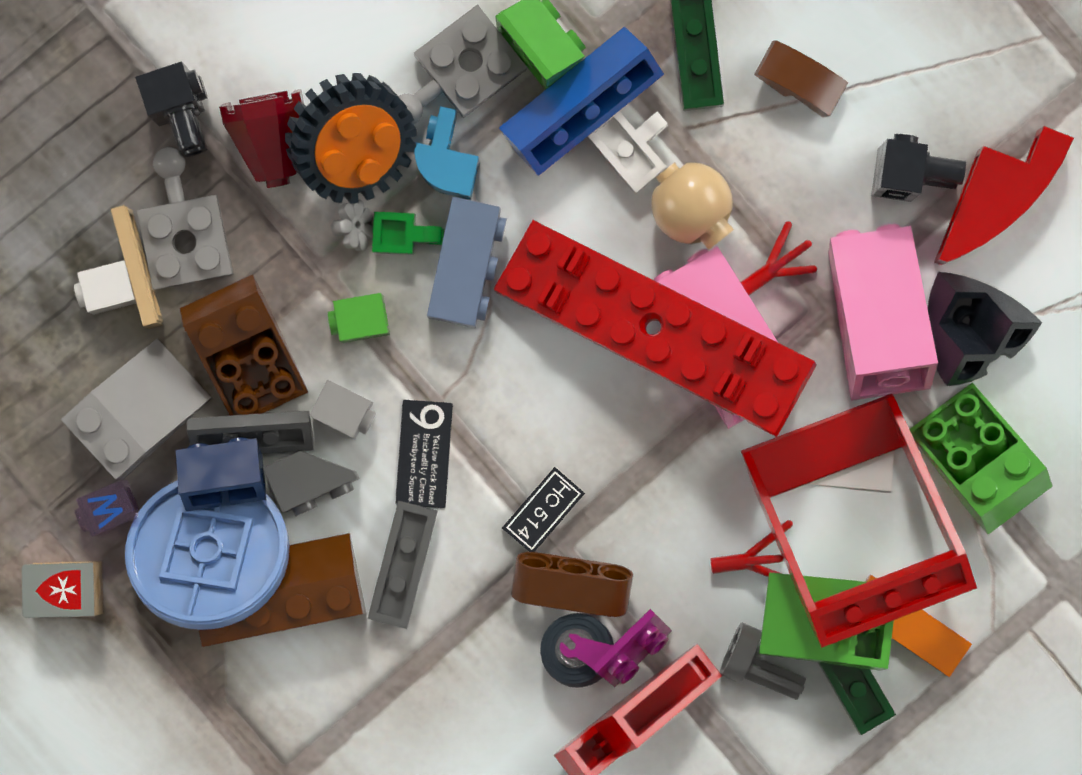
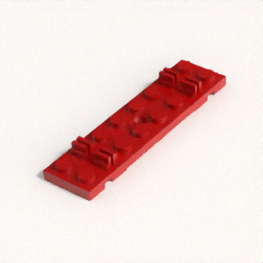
[493,220,817,437]

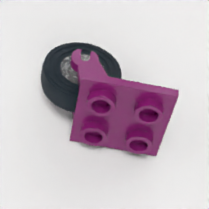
[540,609,672,688]

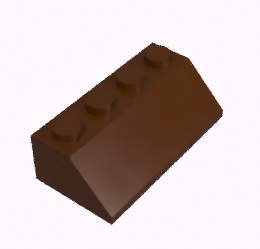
[199,533,366,647]

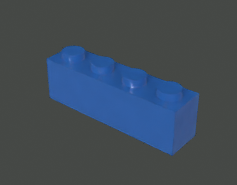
[499,26,664,176]

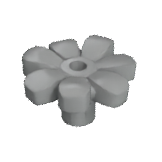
[331,199,373,251]

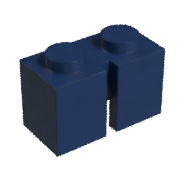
[175,438,267,512]

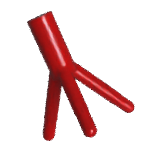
[740,221,817,295]
[711,520,793,577]

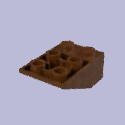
[180,274,308,416]

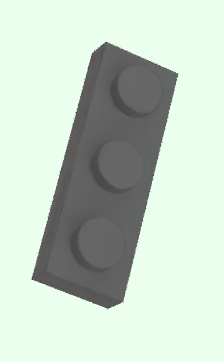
[187,411,314,453]
[367,500,438,629]

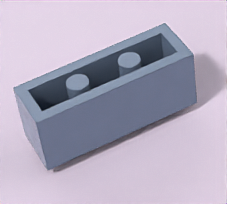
[427,197,507,328]

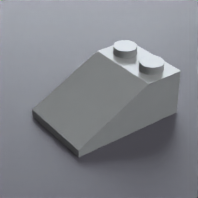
[61,339,212,480]

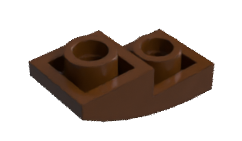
[754,40,849,117]

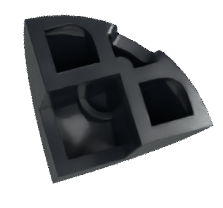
[927,272,1042,386]

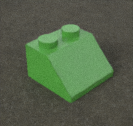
[495,0,586,90]

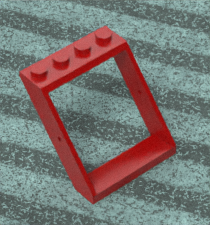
[741,393,977,648]

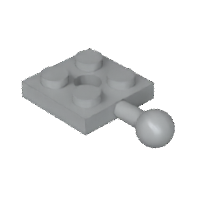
[399,4,527,125]
[137,147,234,290]

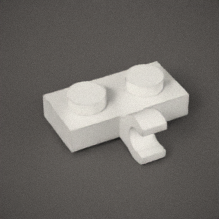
[587,111,668,194]

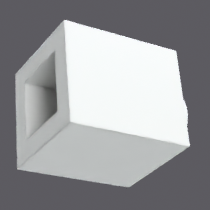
[74,260,136,314]

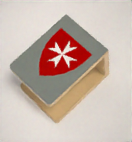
[22,561,103,618]

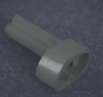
[720,622,806,700]

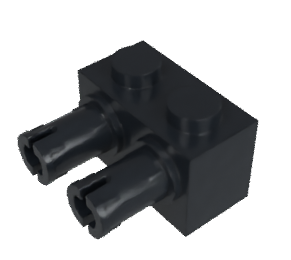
[135,61,208,157]
[871,134,966,202]

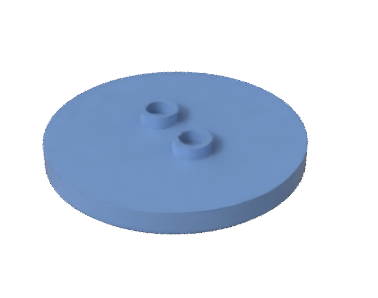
[125,480,290,630]

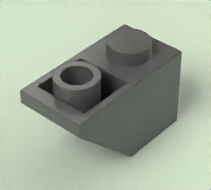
[263,451,360,516]

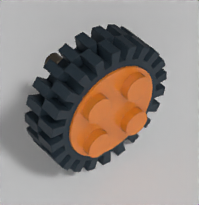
[285,73,417,204]

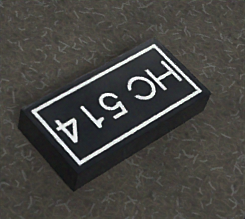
[502,467,585,552]

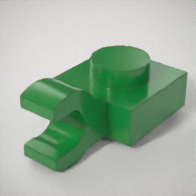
[372,211,444,255]

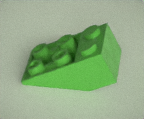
[909,382,1053,534]
[759,573,894,671]

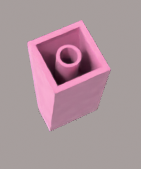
[828,224,938,401]
[654,246,778,429]

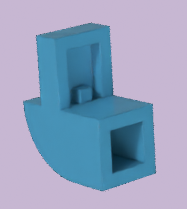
[414,106,480,200]

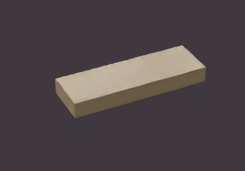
[111,205,163,329]

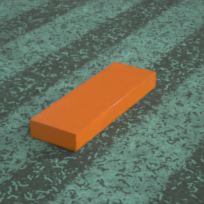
[865,575,972,677]

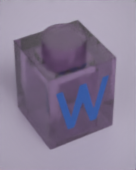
[75,480,140,537]

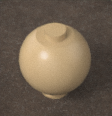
[651,162,734,250]

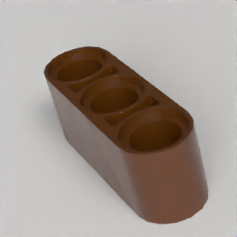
[511,552,633,617]

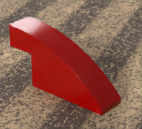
[934,126,1074,265]
[554,644,722,775]

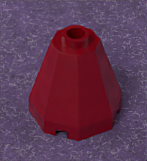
[219,89,305,188]

